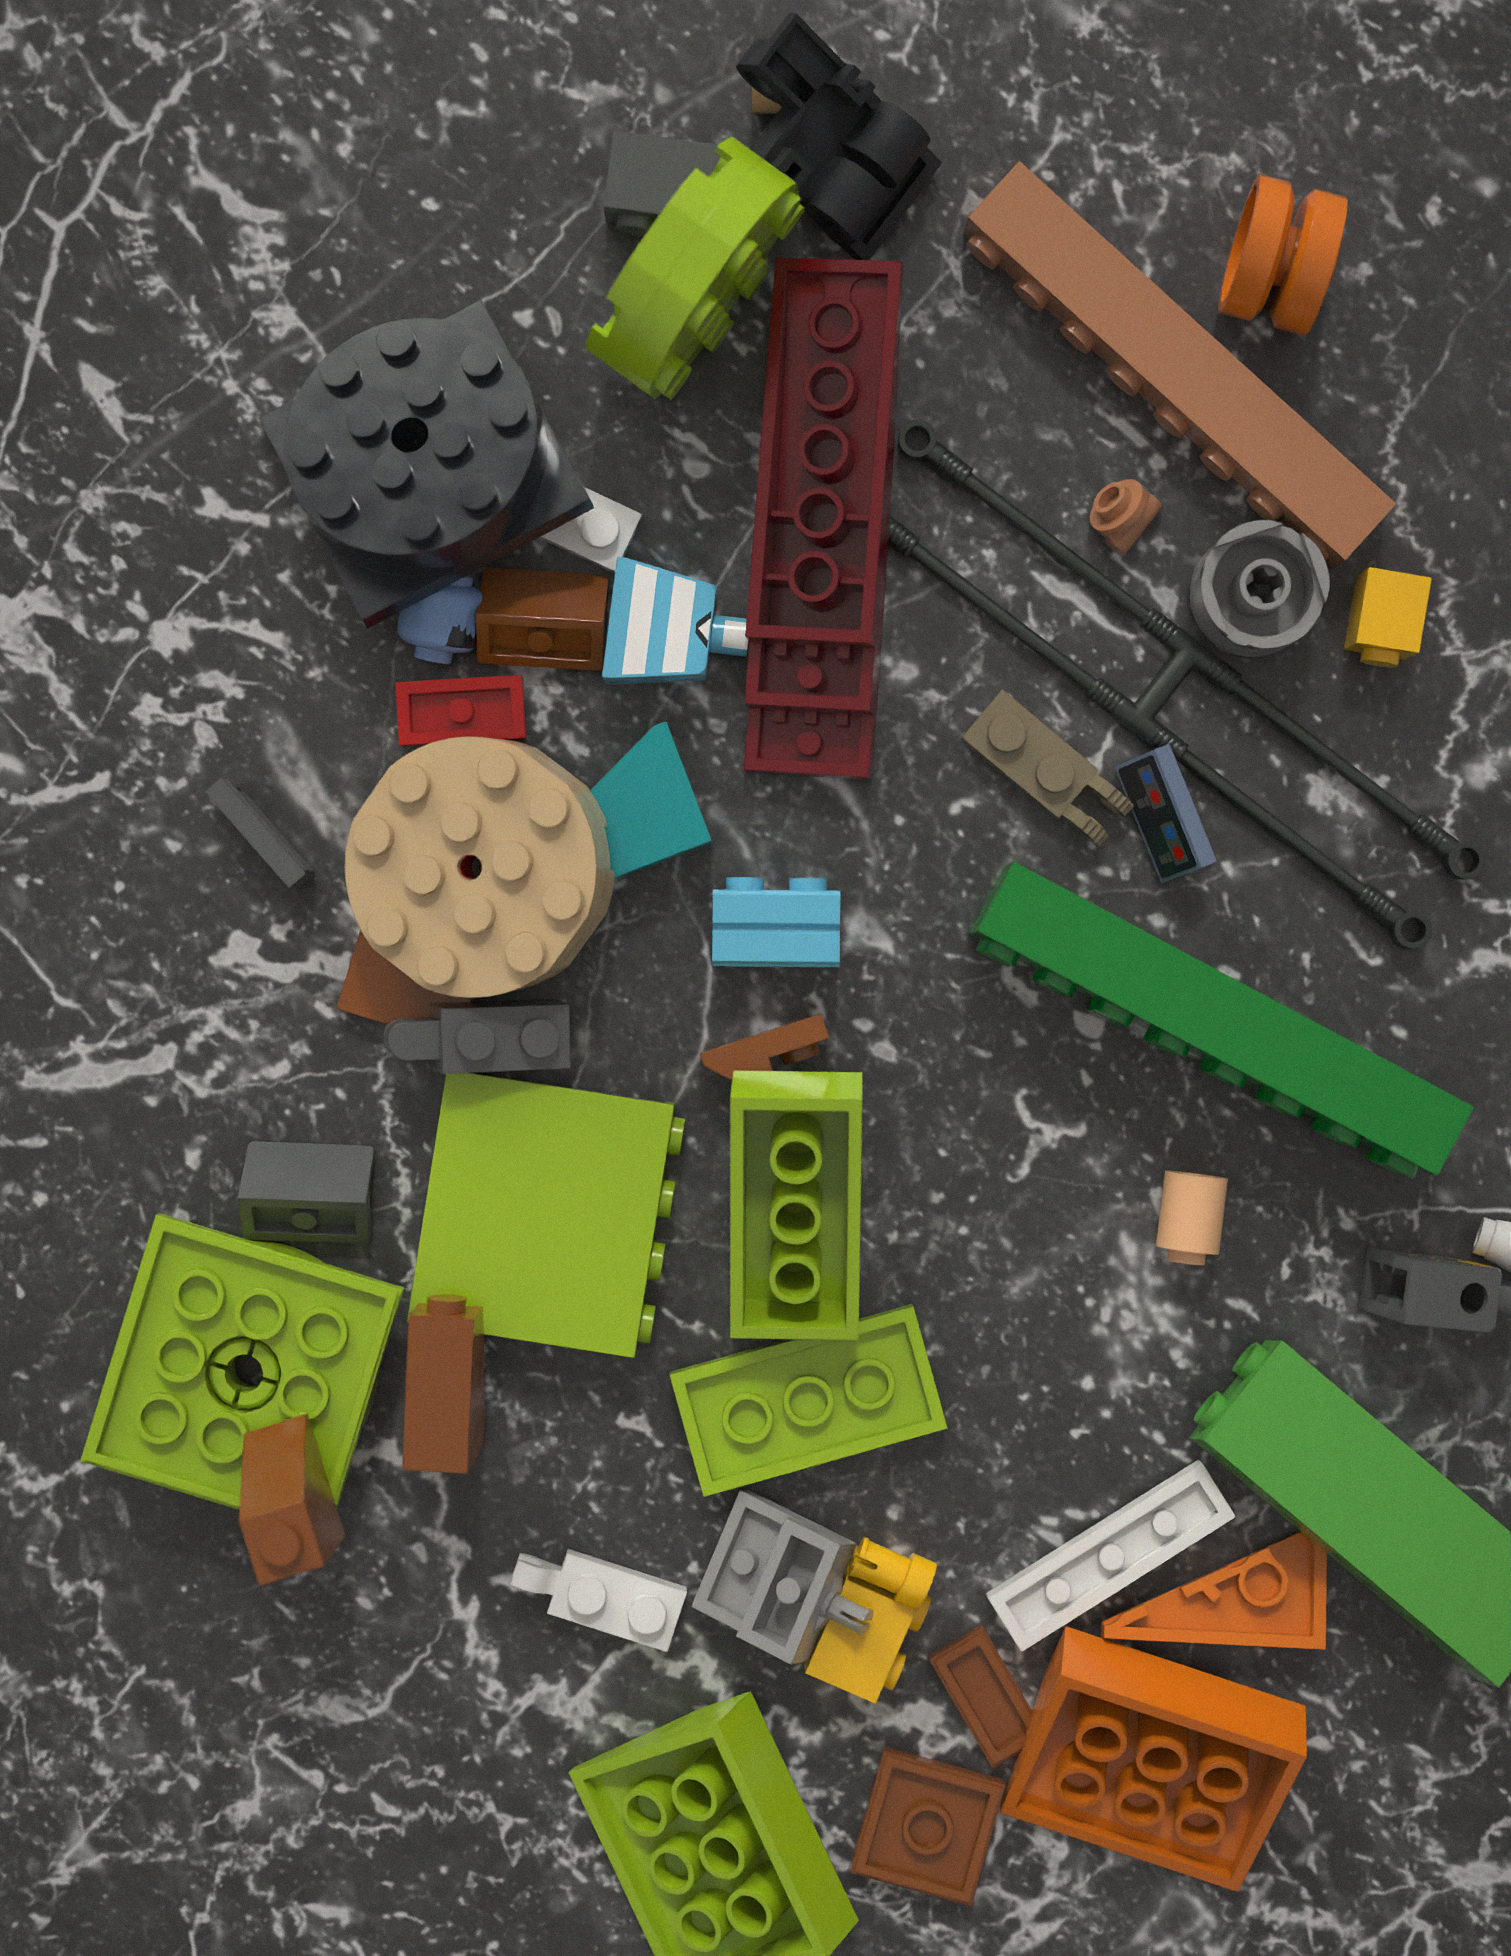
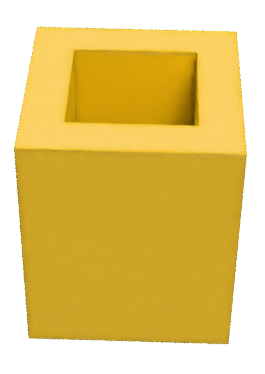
[1344,567,1432,668]

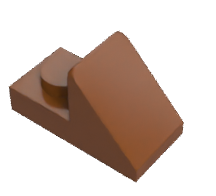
[700,1013,829,1080]

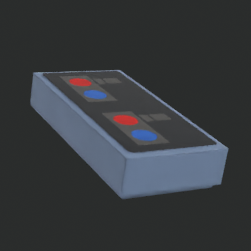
[1114,744,1217,883]

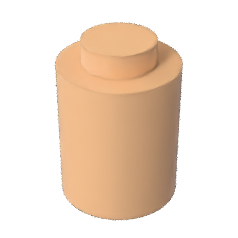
[1156,1170,1228,1265]

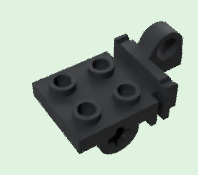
[736,12,942,260]

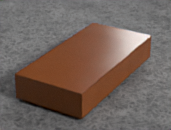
[928,1624,1033,1768]

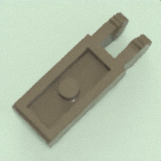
[961,689,1134,847]

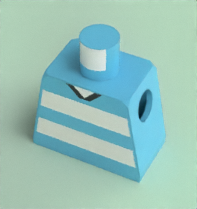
[602,557,749,685]

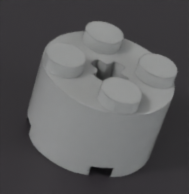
[1190,520,1330,657]

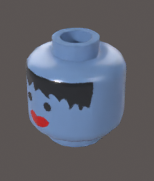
[397,575,483,664]

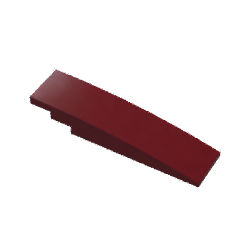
[744,257,903,780]

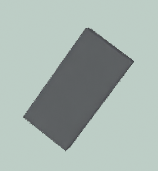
[205,777,315,890]

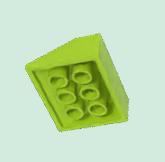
[568,1691,859,1956]

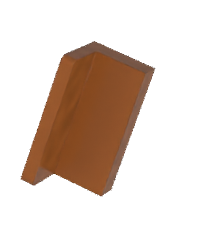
[476,567,609,671]

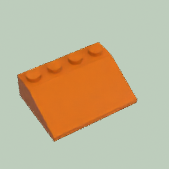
[1000,1626,1307,1892]

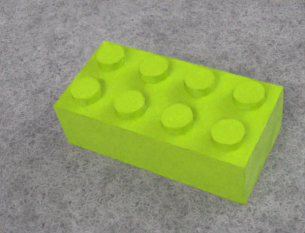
[730,1071,862,1341]

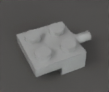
[691,1490,873,1665]

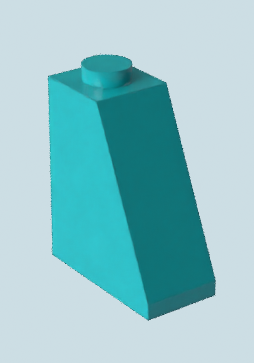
[590,721,712,881]

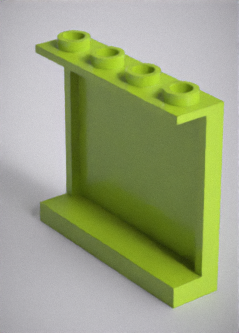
[407,1072,685,1358]

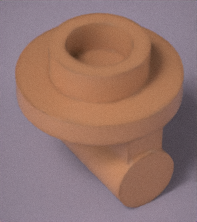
[1090,479,1163,556]

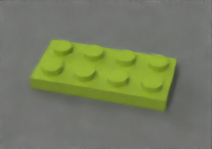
[670,1304,948,1497]

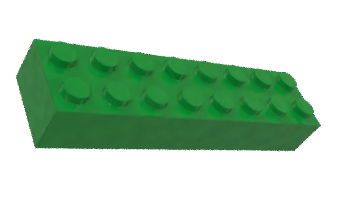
[968,862,1474,1179]

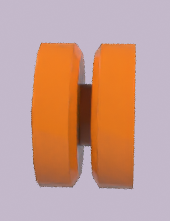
[1218,174,1348,336]

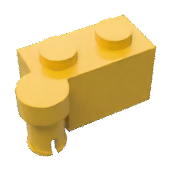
[804,1537,937,1704]

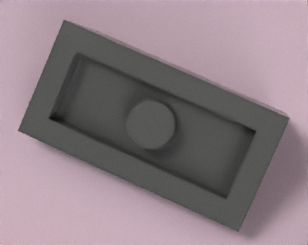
[238,1141,374,1244]

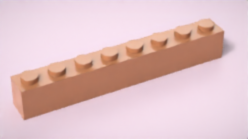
[963,161,1396,569]

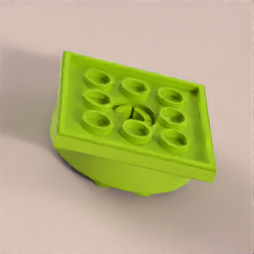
[80,1213,405,1510]

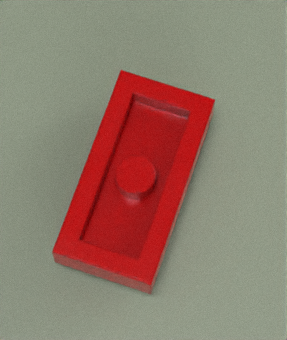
[395,675,527,747]

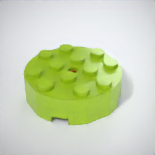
[585,136,805,400]

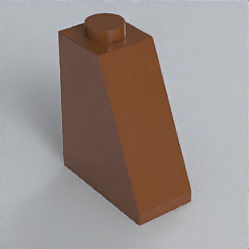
[402,1294,485,1474]
[239,1413,346,1586]

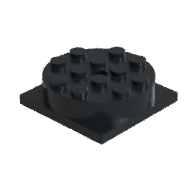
[259,300,594,628]

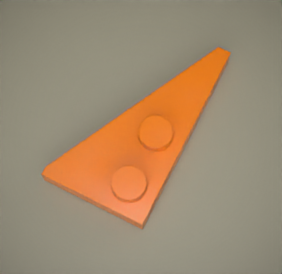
[1101,1531,1327,1650]

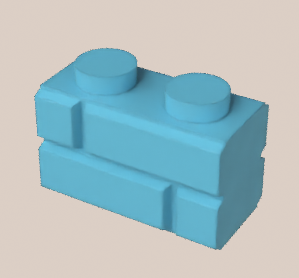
[712,877,840,968]

